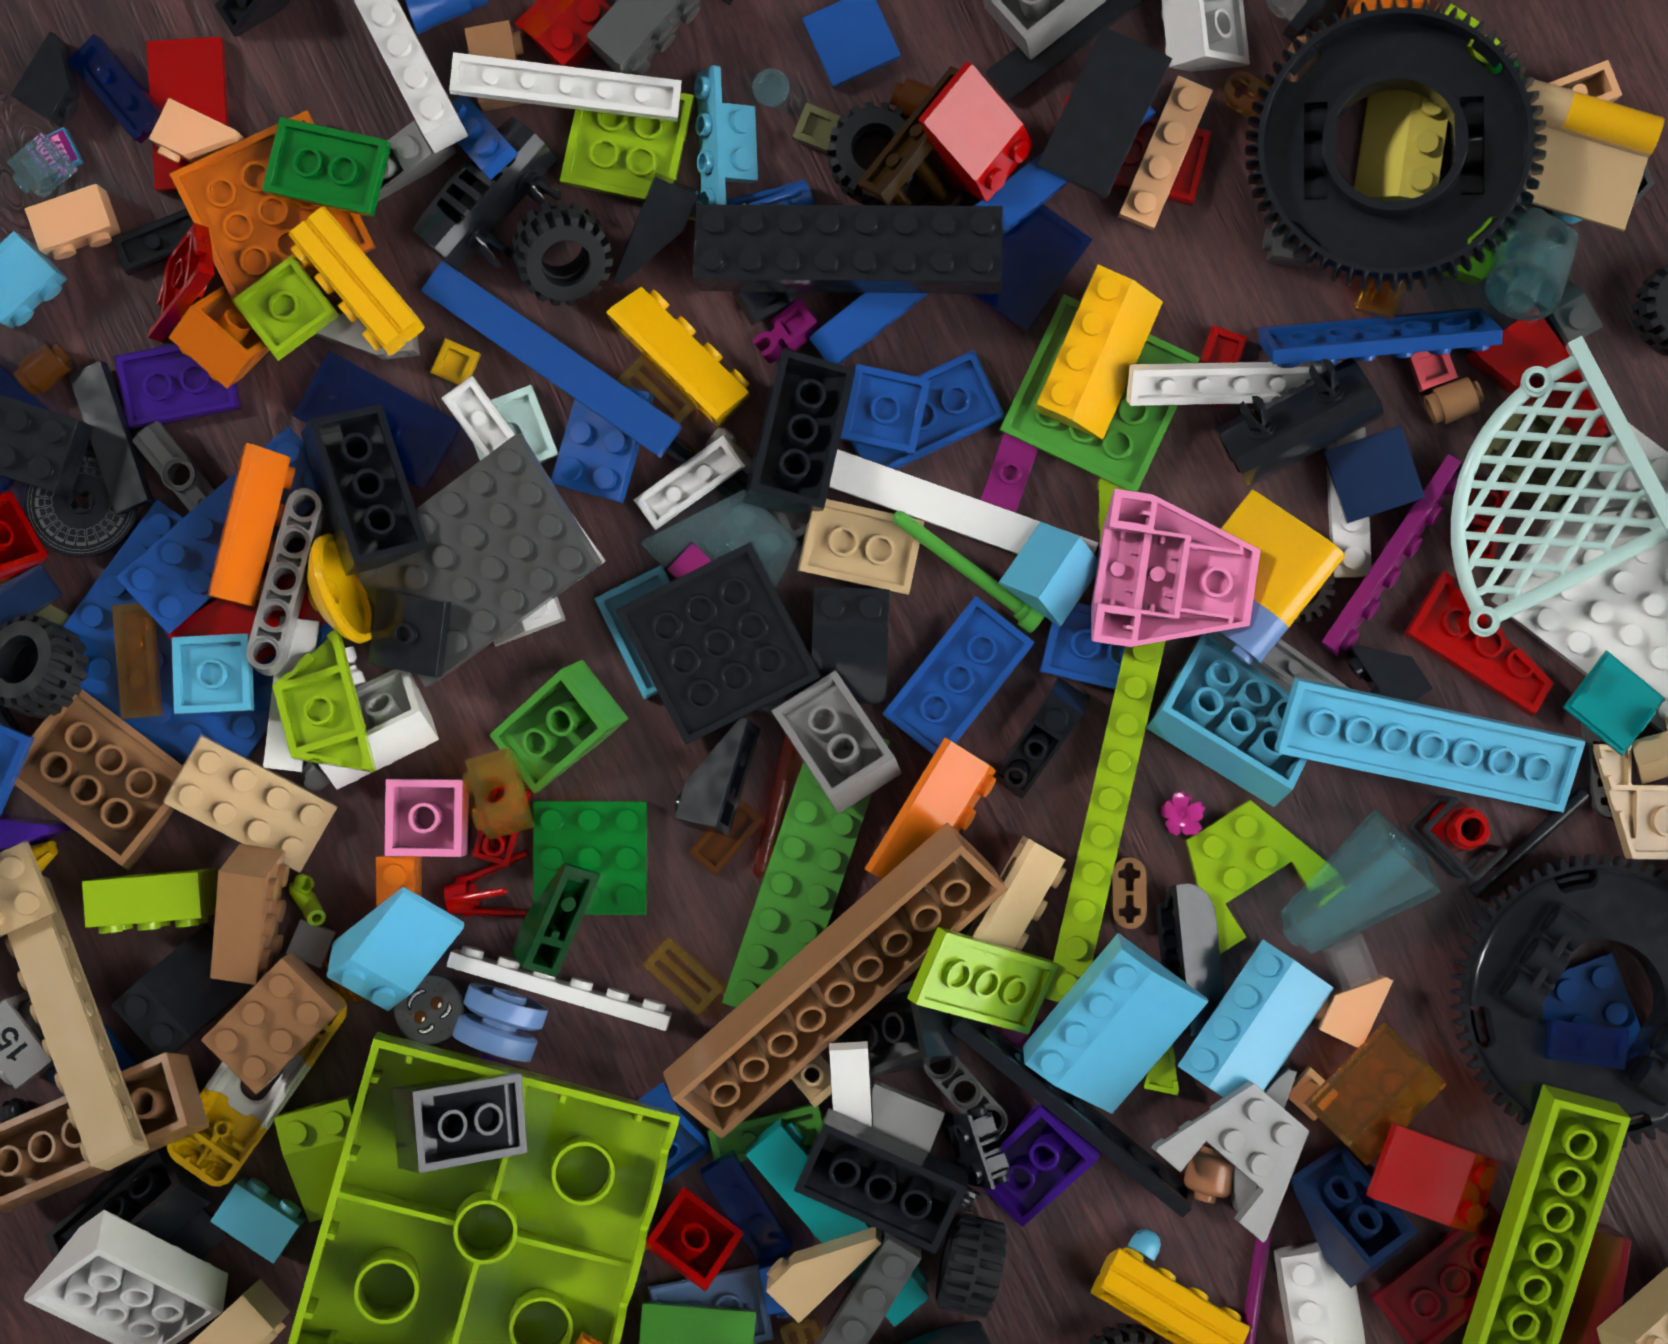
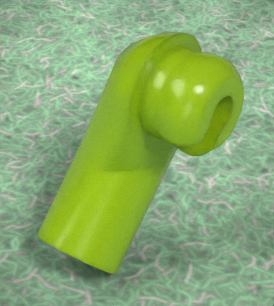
[289,874,326,926]

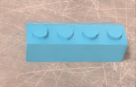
[1178,940,1334,1097]

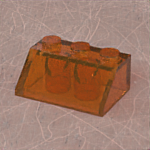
[1304,1022,1447,1166]

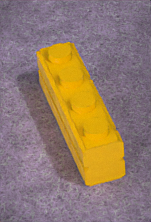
[288,206,425,356]
[1091,1248,1250,1344]

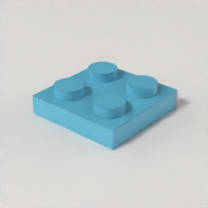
[172,633,254,715]

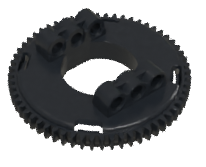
[1245,0,1547,293]
[1450,854,1668,1148]

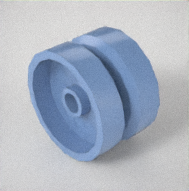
[452,983,549,1062]

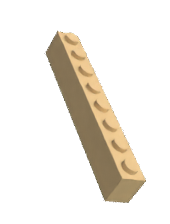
[5,875,150,1171]

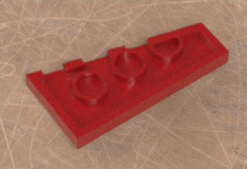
[1404,571,1554,716]

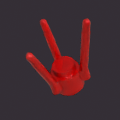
[444,850,530,918]

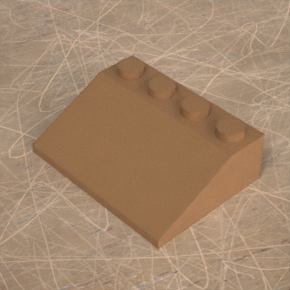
[15,690,183,870]

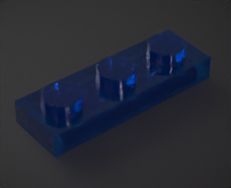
[68,34,162,143]
[701,1150,793,1265]

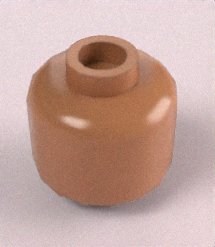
[1184,1144,1234,1204]

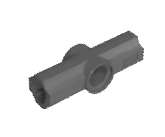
[132,421,216,512]

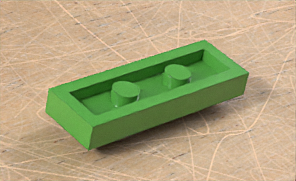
[707,1103,822,1167]

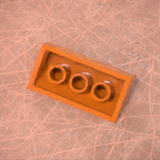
[207,443,295,607]
[865,738,996,879]

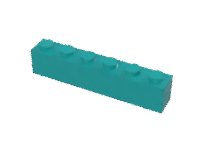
[746,1118,930,1327]

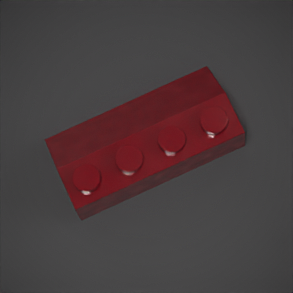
[1559,1223,1632,1344]

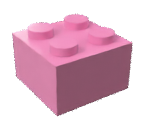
[385,778,469,857]

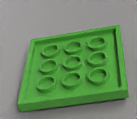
[999,294,1200,492]

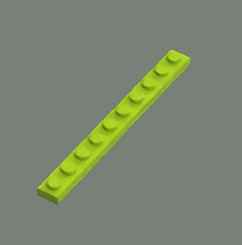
[1045,641,1166,1002]

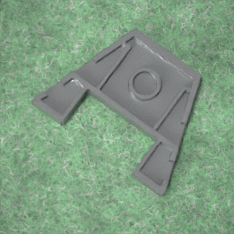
[1151,1081,1309,1243]

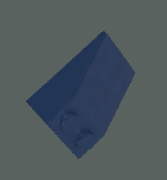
[1290,1143,1419,1288]

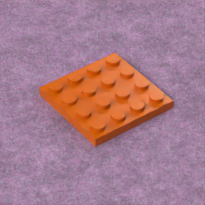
[169,110,376,312]

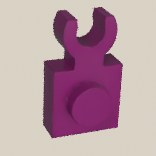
[752,298,821,364]

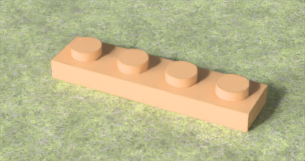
[1118,76,1213,231]

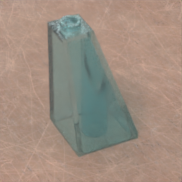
[1281,808,1441,954]

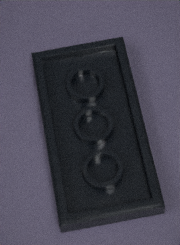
[1037,26,1173,199]

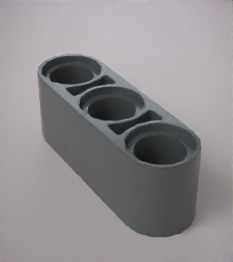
[923,1056,1008,1137]

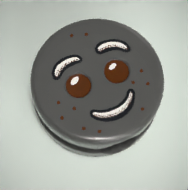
[394,972,468,1045]

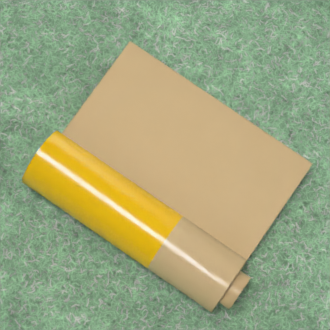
[1526,79,1665,232]

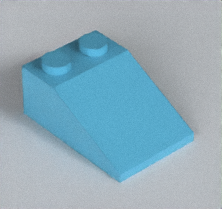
[327,887,465,1011]

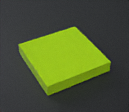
[231,255,339,361]

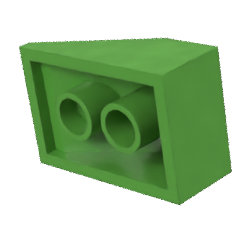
[489,660,629,794]

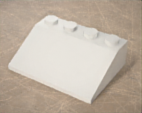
[24,1210,228,1344]

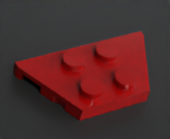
[148,223,214,342]

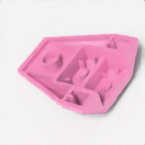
[1091,489,1261,647]

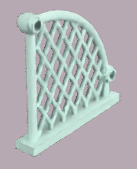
[1450,336,1668,637]

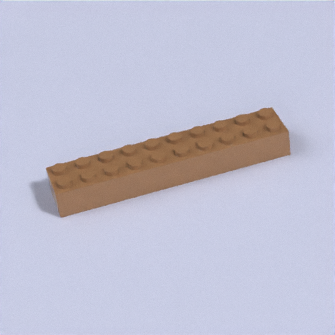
[663,822,1008,1139]

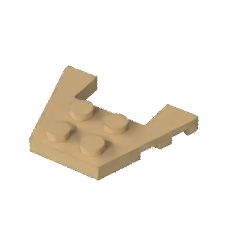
[1593,744,1668,859]

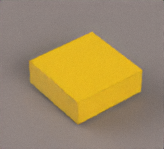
[430,338,481,386]

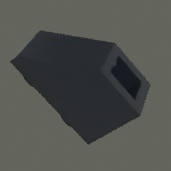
[1347,646,1433,702]

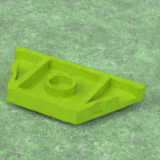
[272,630,377,772]

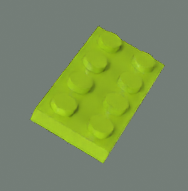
[907,927,1058,1035]

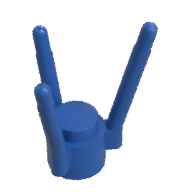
[728,179,815,205]

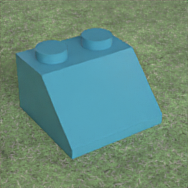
[0,231,67,328]

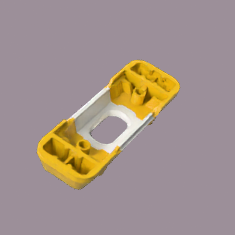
[167,986,347,1187]

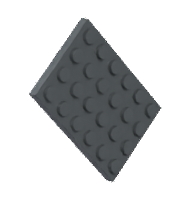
[356,434,602,687]

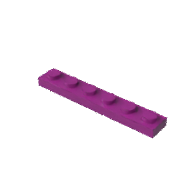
[1322,454,1462,658]

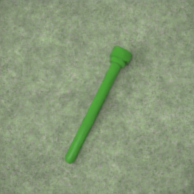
[892,511,1045,633]

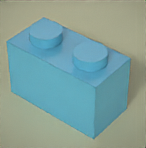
[210,1177,307,1264]

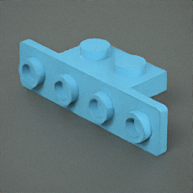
[694,65,758,205]

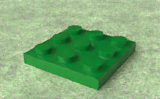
[533,801,648,915]

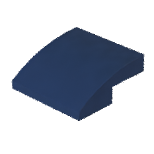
[1323,425,1425,524]

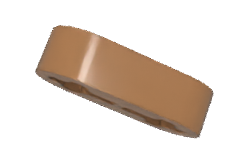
[1110,856,1147,929]

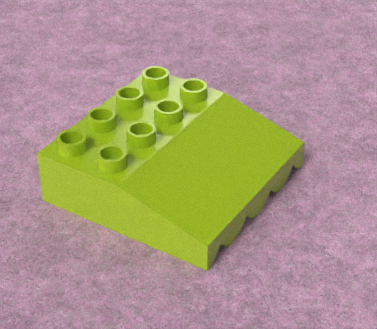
[288,1032,680,1344]

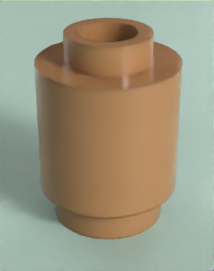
[1424,376,1484,424]

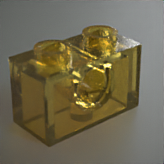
[463,747,535,839]

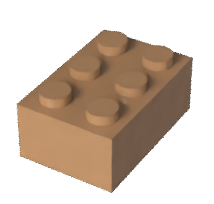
[210,844,289,985]
[201,952,347,1094]

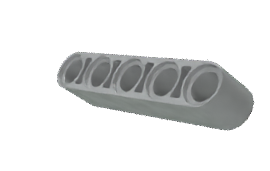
[246,488,325,676]

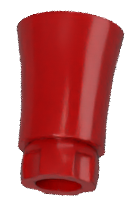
[1427,801,1491,853]

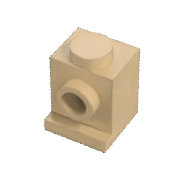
[791,1052,832,1108]

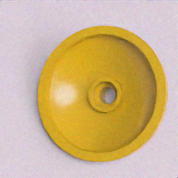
[307,534,374,644]

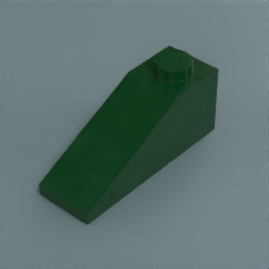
[511,862,600,977]

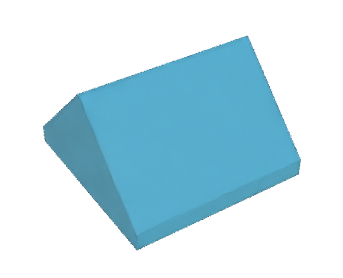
[998,522,1098,627]

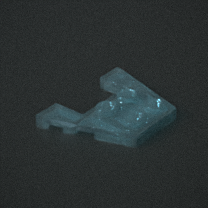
[641,489,799,587]

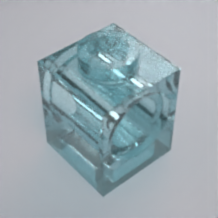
[7,133,79,198]

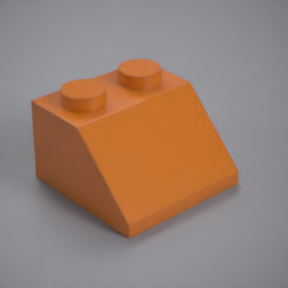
[168,285,269,389]

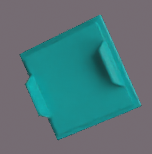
[1563,650,1665,756]

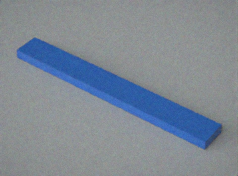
[421,261,682,458]

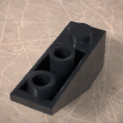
[993,678,1090,799]

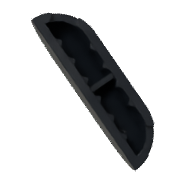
[1156,884,1224,1036]

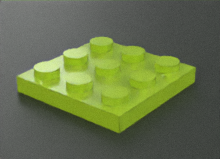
[559,92,694,202]

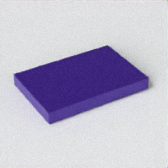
[114,344,241,431]

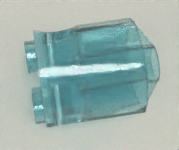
[1485,208,1579,321]

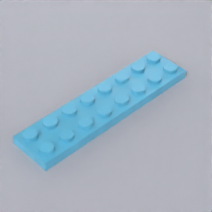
[1274,677,1586,813]

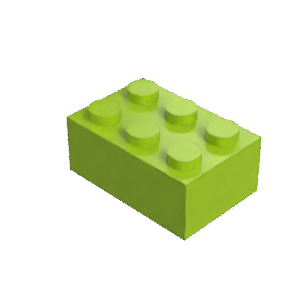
[82,868,218,934]

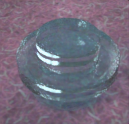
[752,69,790,107]

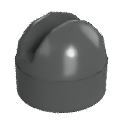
[300,762,331,791]

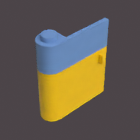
[1218,489,1345,665]

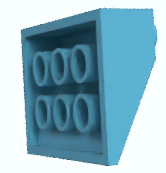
[1146,634,1308,807]
[1023,933,1209,1114]

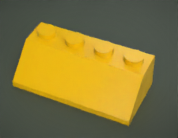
[1033,265,1163,440]
[606,286,750,428]

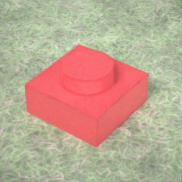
[1407,351,1458,392]

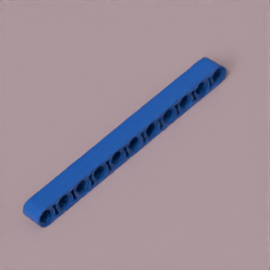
[809,105,1156,364]

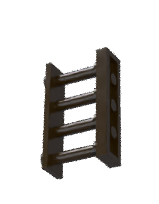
[856,66,968,206]

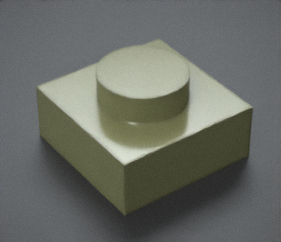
[792,102,841,154]

